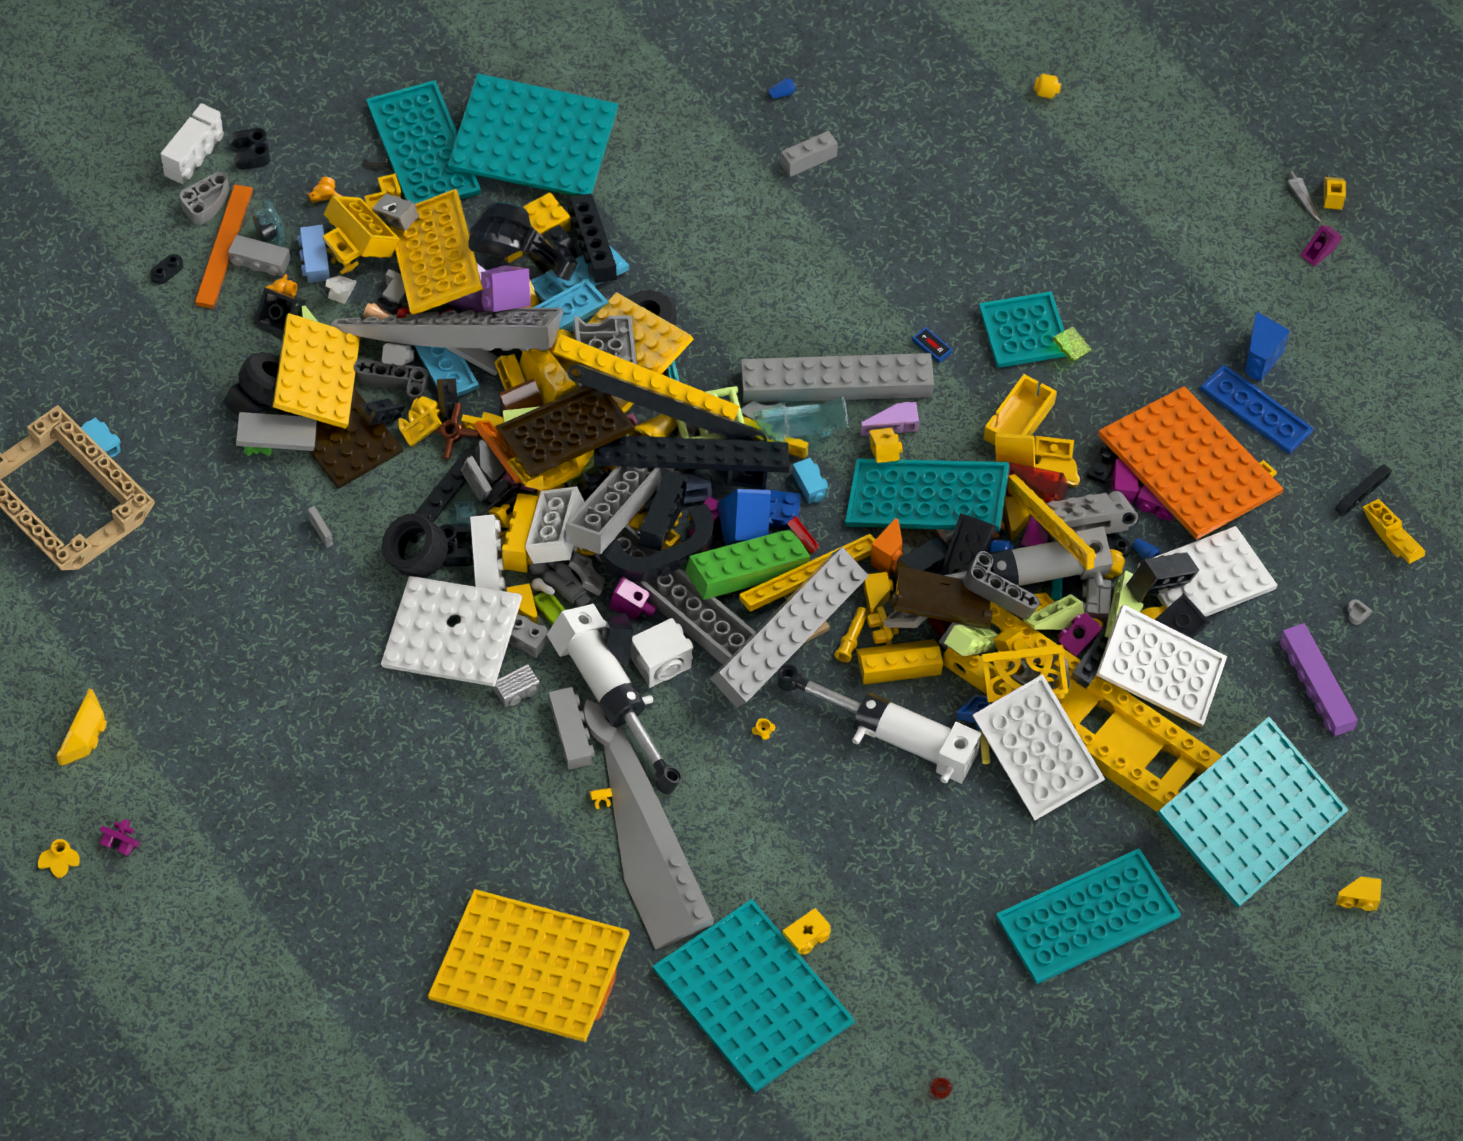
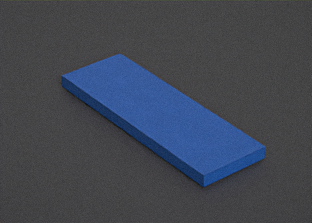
[1200,364,1314,455]

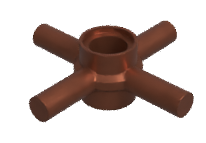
[432,403,480,460]

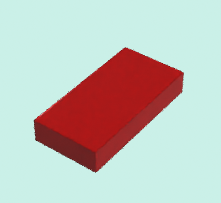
[787,516,819,554]

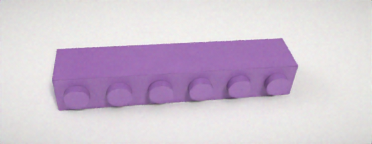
[1280,623,1358,737]

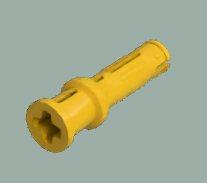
[834,607,869,663]

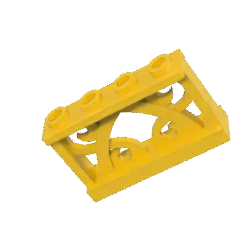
[982,645,1068,703]

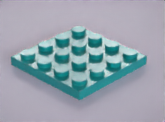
[979,291,1071,368]

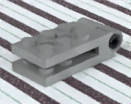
[1045,491,1138,541]

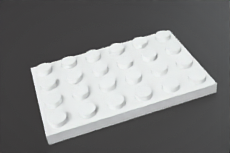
[1137,526,1277,616]
[1096,604,1227,727]
[972,674,1105,821]

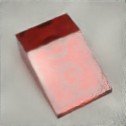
[1009,462,1069,503]

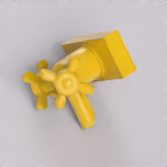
[323,227,360,274]

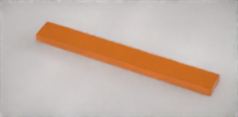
[195,184,253,309]

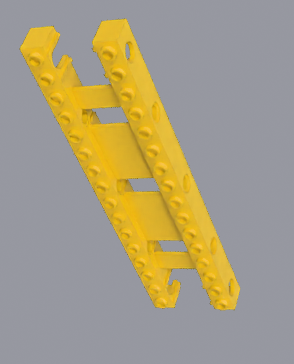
[943,602,1222,812]

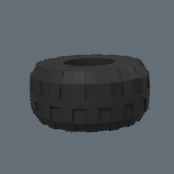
[627,290,677,326]
[238,352,280,406]

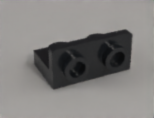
[357,398,405,425]

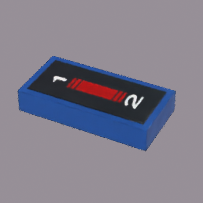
[912,327,953,364]

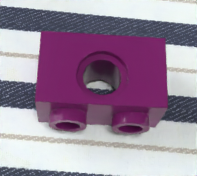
[1057,612,1102,657]

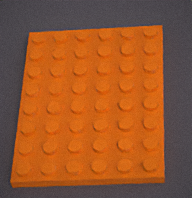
[1098,386,1284,540]

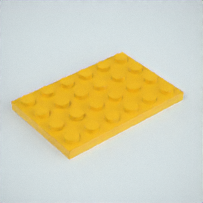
[272,313,360,429]

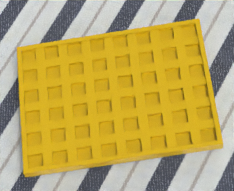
[428,889,630,1042]

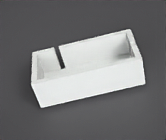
[161,103,224,184]

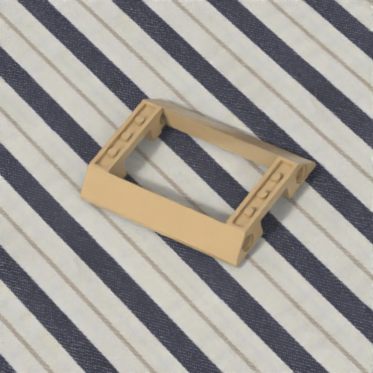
[0,405,155,570]

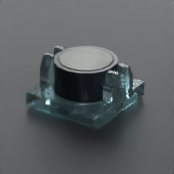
[253,198,286,247]

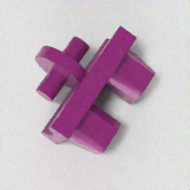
[99,819,140,856]

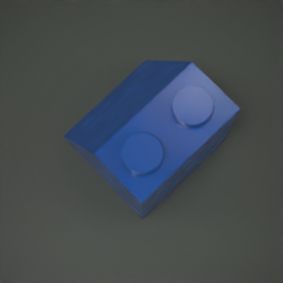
[1245,312,1290,381]
[717,489,771,546]

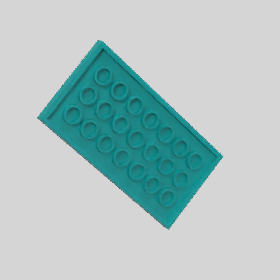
[366,80,481,204]
[845,458,1010,531]
[996,848,1181,985]

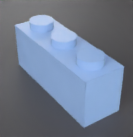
[298,224,330,283]

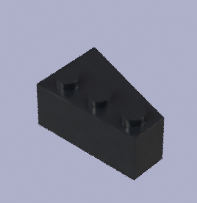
[892,537,949,591]
[1126,552,1199,603]

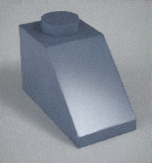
[682,473,712,504]

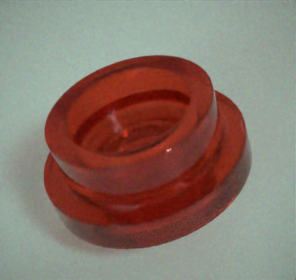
[931,1078,952,1099]

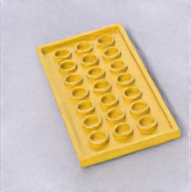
[390,189,483,315]

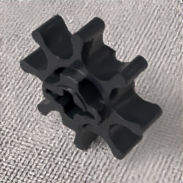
[570,466,612,502]

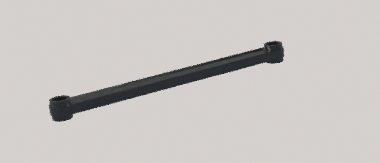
[568,363,767,441]

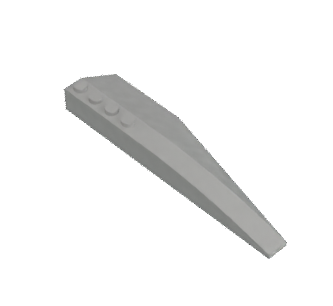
[329,308,564,351]
[603,726,714,951]

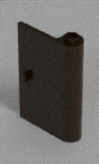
[891,566,993,630]

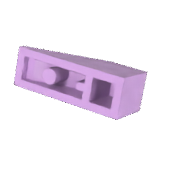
[861,402,919,436]

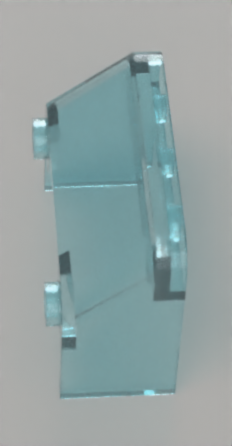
[753,397,850,442]

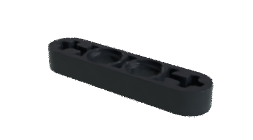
[1335,464,1392,516]

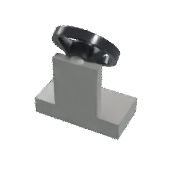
[376,269,406,313]

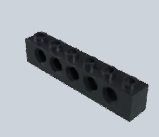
[567,193,617,283]

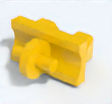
[867,606,899,645]

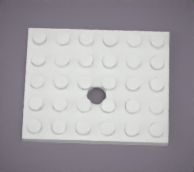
[381,576,522,687]

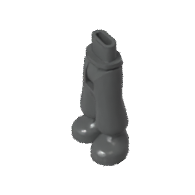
[529,561,592,607]

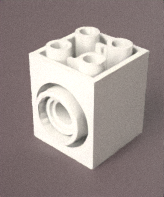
[630,618,693,688]

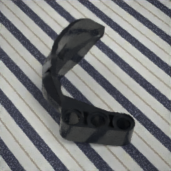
[468,202,578,281]

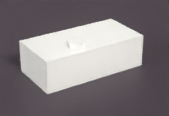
[525,487,585,564]

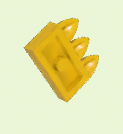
[398,403,442,447]

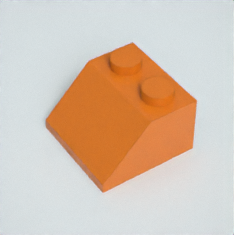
[871,518,903,577]

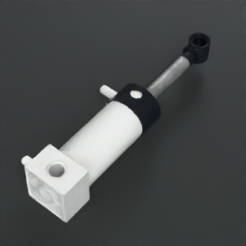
[547,604,682,794]
[777,664,981,784]

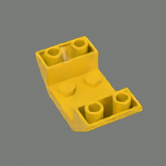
[507,450,594,491]

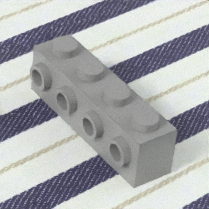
[508,614,549,658]

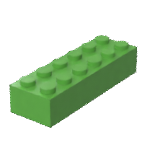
[685,529,810,600]

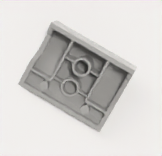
[573,316,637,389]

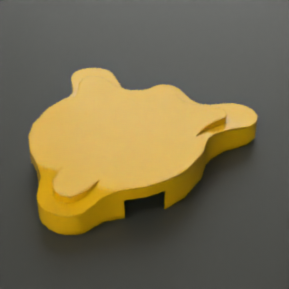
[1024,455,1080,488]

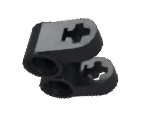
[230,128,270,170]
[440,523,474,567]

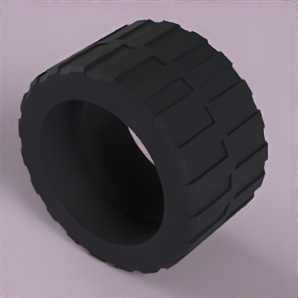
[381,513,448,578]

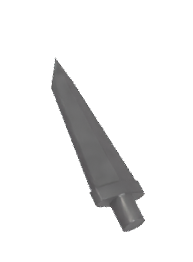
[1286,171,1321,222]

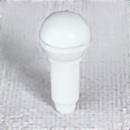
[531,578,555,595]

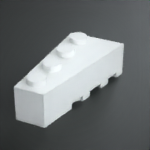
[470,514,505,591]

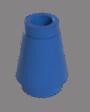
[768,78,796,99]
[1132,538,1161,560]

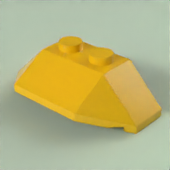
[56,689,107,766]

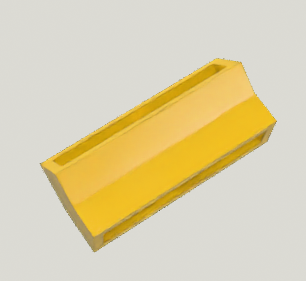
[494,354,525,390]

